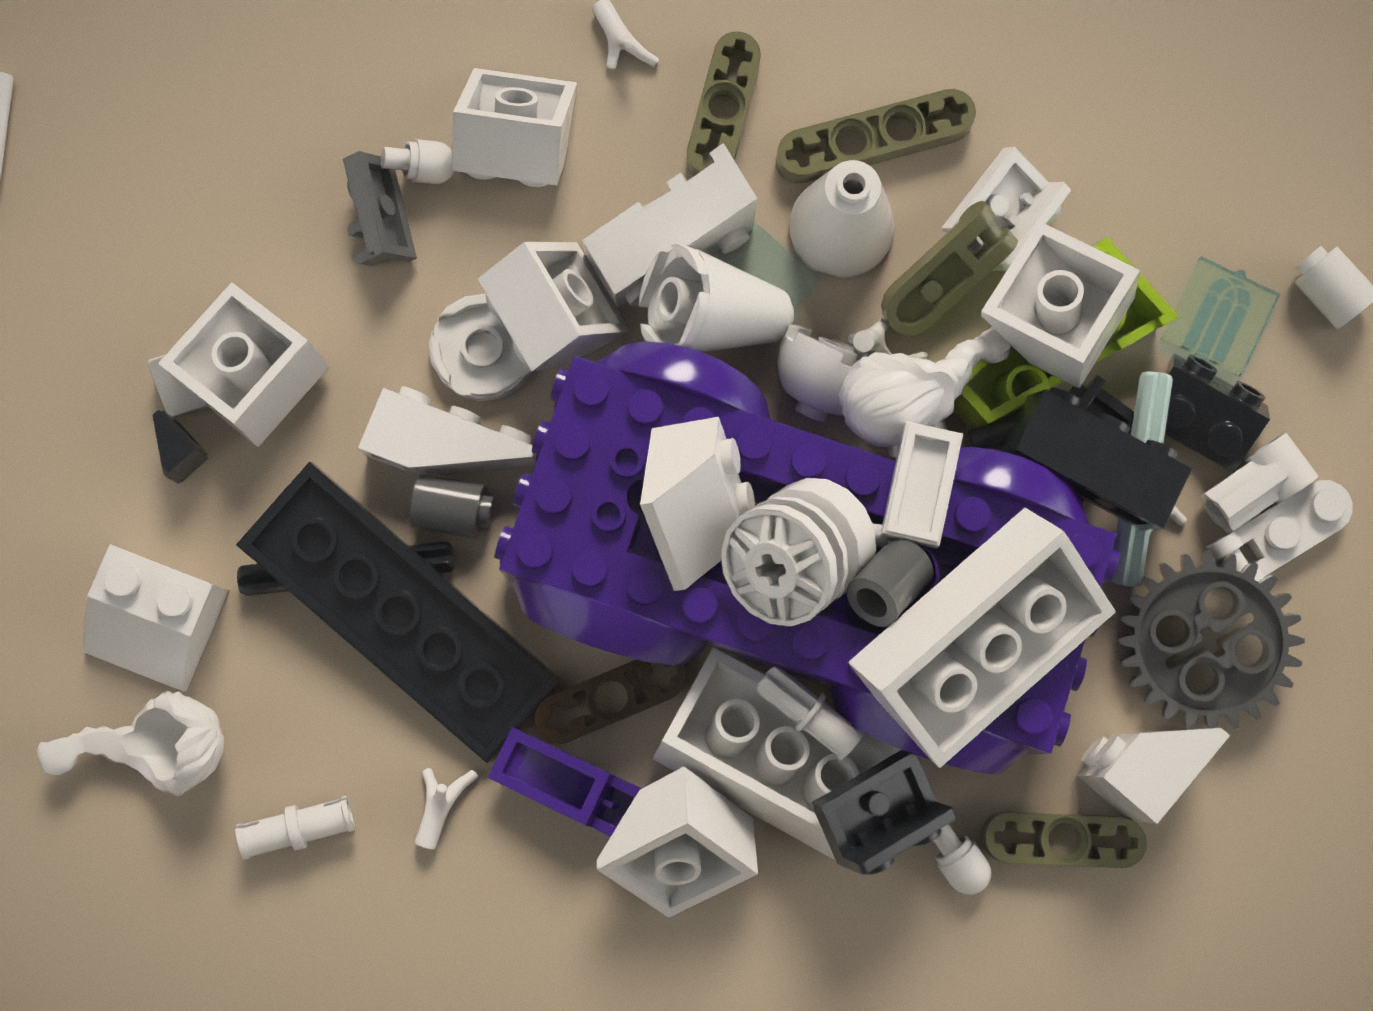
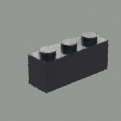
[1001,387,1193,531]

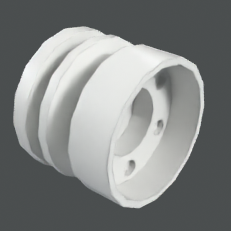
[721,478,876,626]

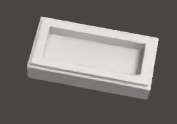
[880,421,963,549]

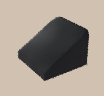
[152,410,209,484]

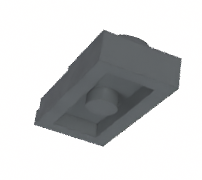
[343,151,417,266]

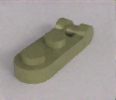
[881,201,1018,336]

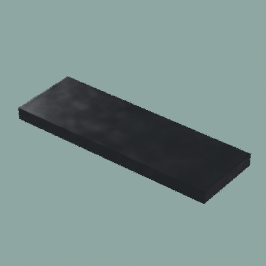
[236,461,561,763]

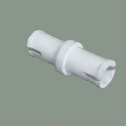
[235,796,355,860]

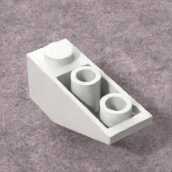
[358,386,537,476]

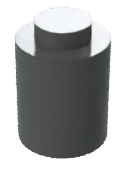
[410,474,494,538]
[846,539,934,627]

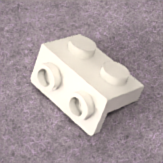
[941,147,1071,271]

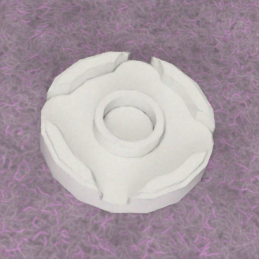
[429,294,532,402]

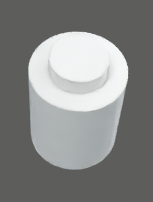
[1294,246,1373,330]

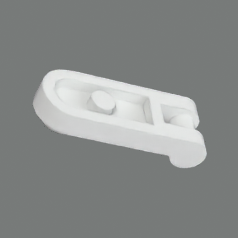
[1205,480,1353,581]

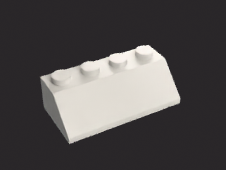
[848,508,1116,768]
[653,647,900,861]

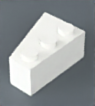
[582,143,758,308]

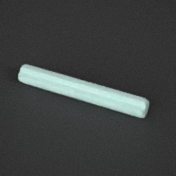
[1111,371,1173,587]

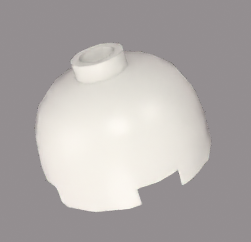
[777,325,871,422]

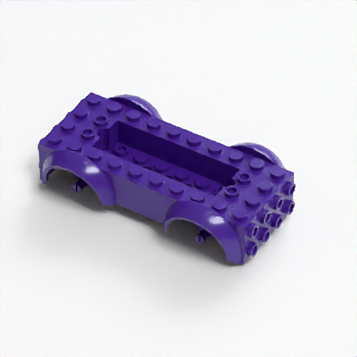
[494,341,1119,774]

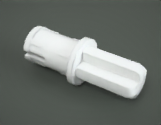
[756,665,864,761]

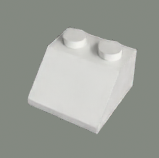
[452,68,577,187]
[981,221,1140,388]
[478,242,630,371]
[158,282,330,447]
[640,417,755,591]
[82,544,229,692]
[1077,728,1230,824]
[597,767,758,918]

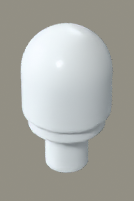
[381,139,455,184]
[933,824,991,895]

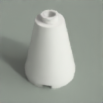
[789,160,895,279]
[639,243,794,352]

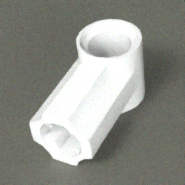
[1200,432,1319,533]

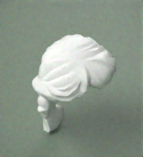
[839,327,1011,447]
[37,690,224,797]

